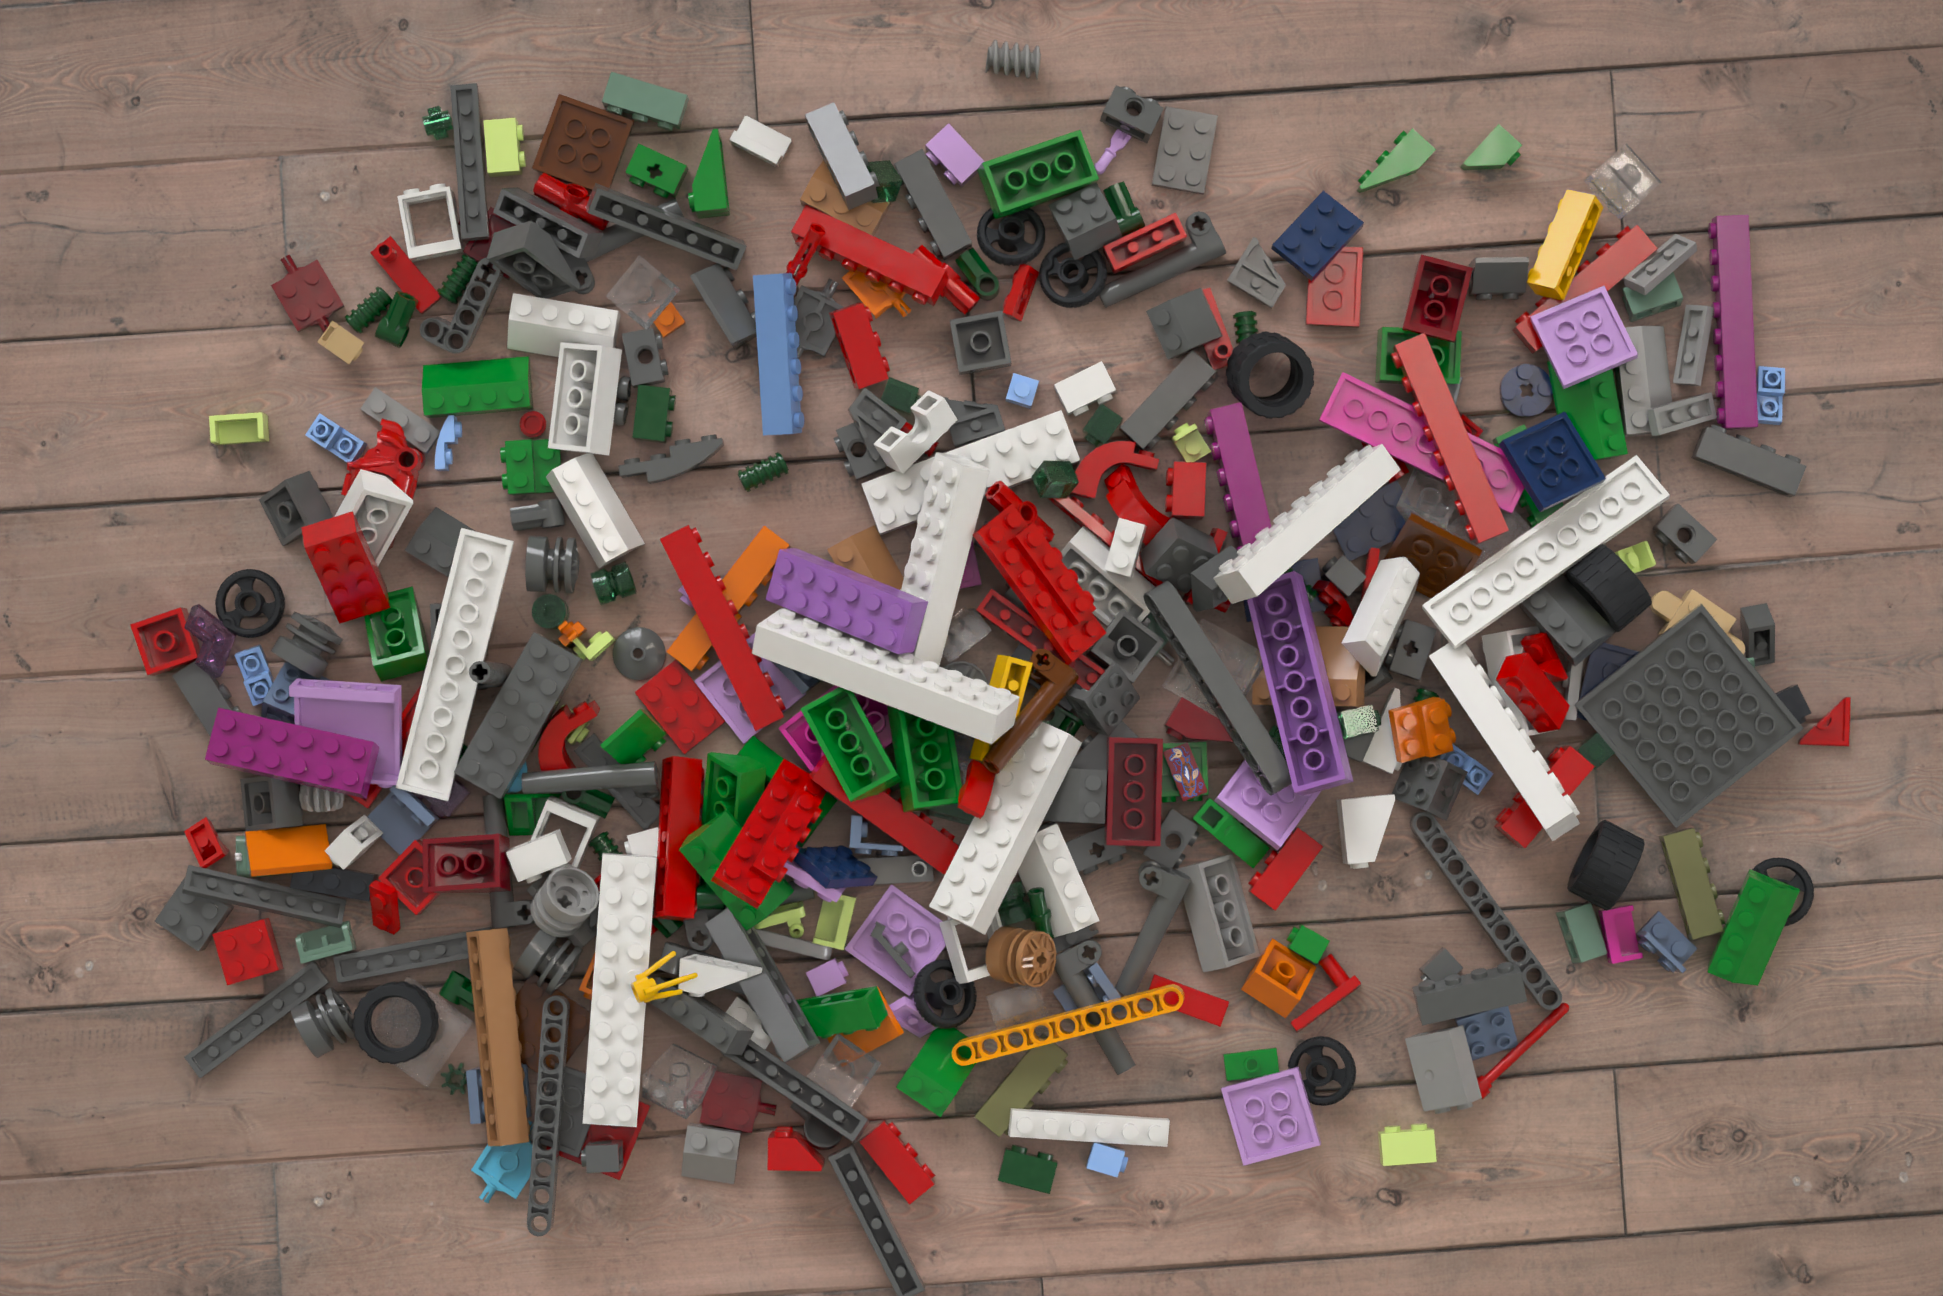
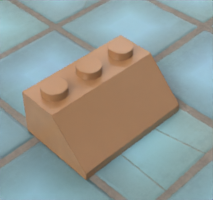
[800,160,896,236]
[827,525,904,590]

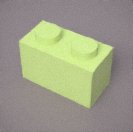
[483,118,526,177]
[1378,1123,1437,1166]

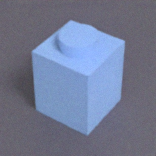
[1006,373,1039,409]
[1086,1142,1128,1178]

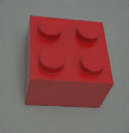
[1165,462,1206,520]
[130,607,204,676]
[378,839,441,915]
[212,918,284,986]

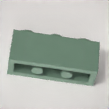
[602,72,689,131]

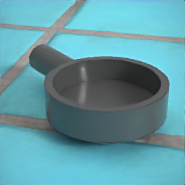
[790,1103,843,1150]

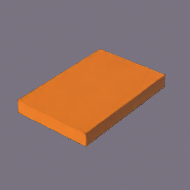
[245,824,332,877]
[827,986,904,1066]

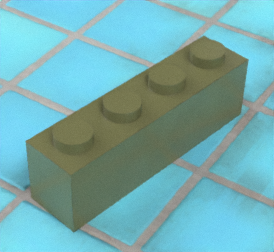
[1659,828,1725,940]
[975,1033,1068,1137]

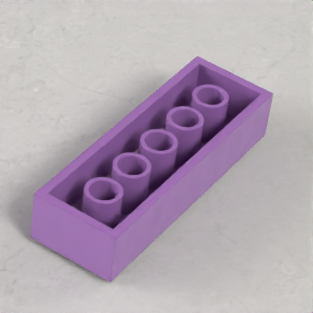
[765,548,928,654]

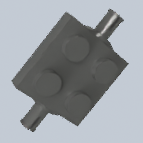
[794,278,844,359]

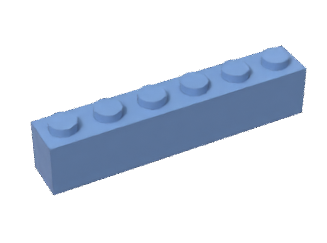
[753,273,805,435]

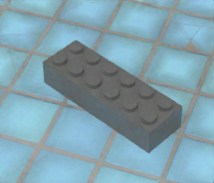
[454,632,584,799]

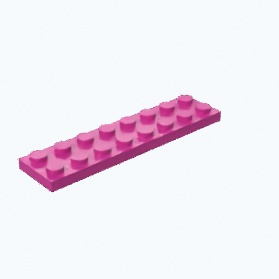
[1319,372,1525,514]

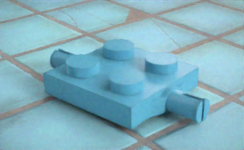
[471,1120,533,1203]

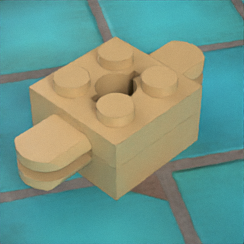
[1650,589,1745,655]

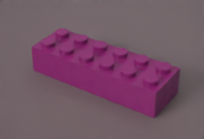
[1204,402,1272,551]
[205,708,380,799]

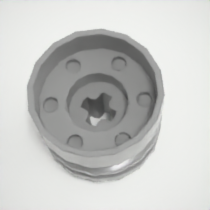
[530,866,599,938]

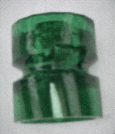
[590,561,637,605]
[532,594,570,630]
[998,881,1032,927]

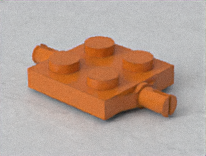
[842,270,911,319]

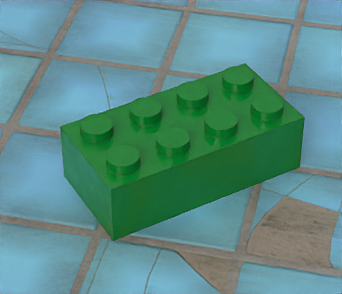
[977,130,1099,219]

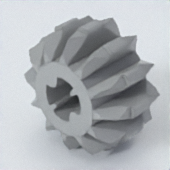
[299,785,344,812]

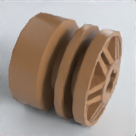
[985,926,1056,987]

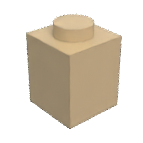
[318,321,364,364]

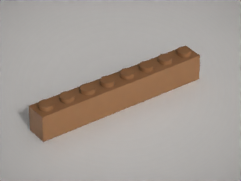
[466,928,530,1146]

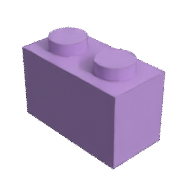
[925,123,985,187]

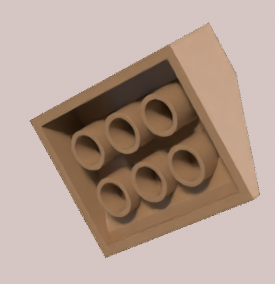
[1252,626,1365,707]

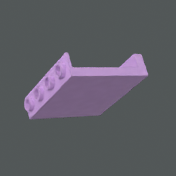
[289,679,402,788]

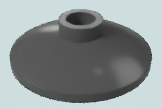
[613,627,666,680]

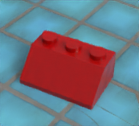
[767,1126,825,1171]

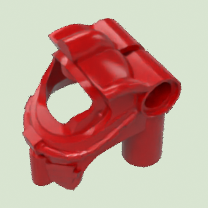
[341,418,425,511]

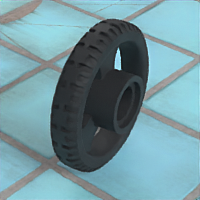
[977,208,1045,266]
[1039,242,1107,308]
[215,569,285,638]
[1752,857,1814,926]
[913,960,977,1029]
[1288,1036,1356,1106]

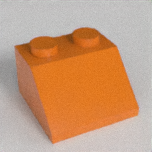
[1241,938,1317,1018]

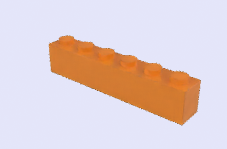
[666,525,791,672]

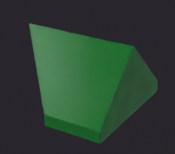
[504,794,562,836]

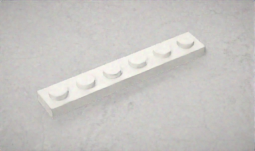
[1008,1108,1170,1147]

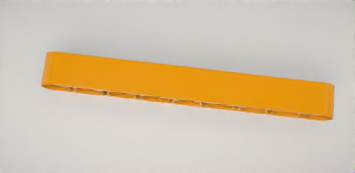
[952,984,1185,1066]

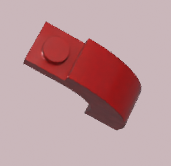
[1069,441,1159,500]
[1104,464,1171,546]
[538,700,600,771]

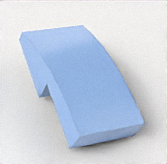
[1756,366,1785,425]
[305,413,368,462]
[435,415,462,471]
[234,644,274,706]
[1435,744,1493,795]

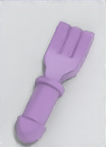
[1094,129,1132,175]

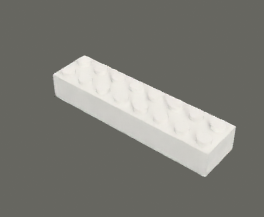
[861,410,1080,535]
[1213,444,1401,604]
[900,452,990,666]
[1429,643,1580,841]
[929,722,1082,935]

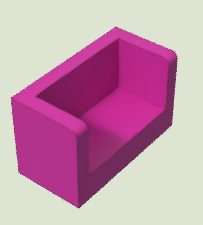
[1598,904,1643,964]

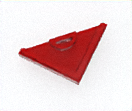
[1798,697,1851,747]

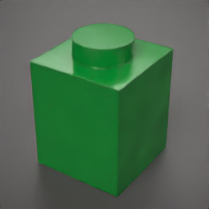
[1286,924,1330,964]

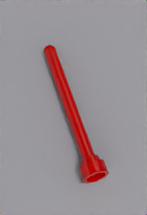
[1477,1003,1569,1100]

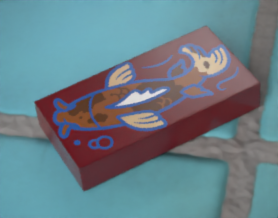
[1163,742,1208,802]

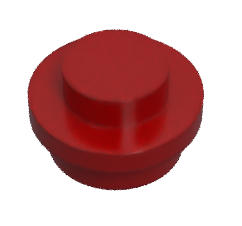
[520,411,547,438]

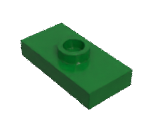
[1223,1047,1279,1081]

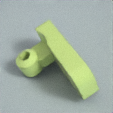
[754,901,806,938]

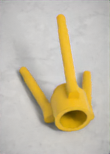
[631,951,698,1003]

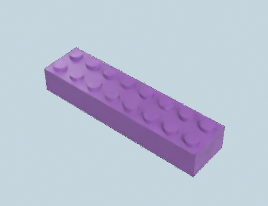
[1247,571,1354,796]

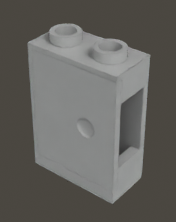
[1405,1025,1482,1114]

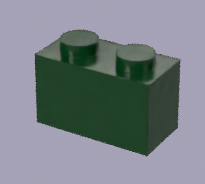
[632,385,676,443]
[998,1144,1058,1194]

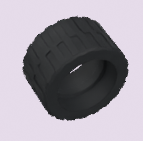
[1226,331,1314,419]
[1566,544,1652,632]
[1567,820,1645,911]
[352,981,439,1064]

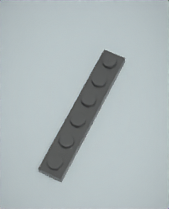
[450,83,489,242]
[182,865,347,928]
[333,926,492,983]
[184,961,330,1078]

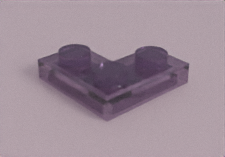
[184,604,236,679]

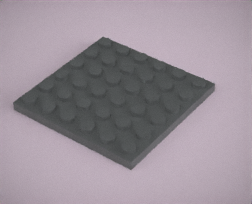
[1575,603,1804,828]

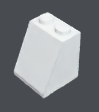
[1336,794,1395,869]

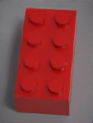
[301,511,390,624]
[1494,746,1595,848]

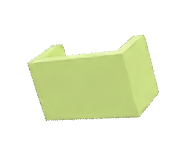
[209,412,269,445]
[812,894,857,950]

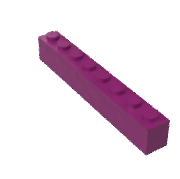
[1708,215,1758,430]

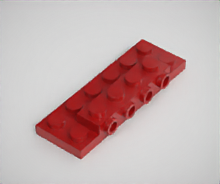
[972,503,1106,665]
[711,758,827,909]

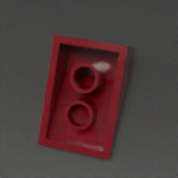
[1402,254,1473,343]
[1164,697,1233,742]
[422,834,510,893]

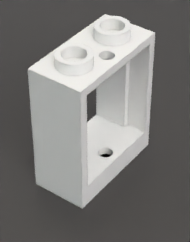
[397,184,464,262]
[531,796,600,869]
[939,910,1003,984]

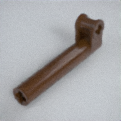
[982,649,1079,774]

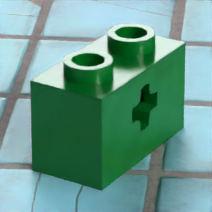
[625,143,689,199]

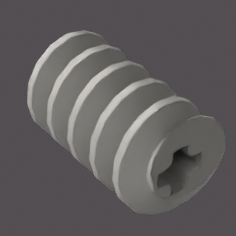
[985,40,1041,80]

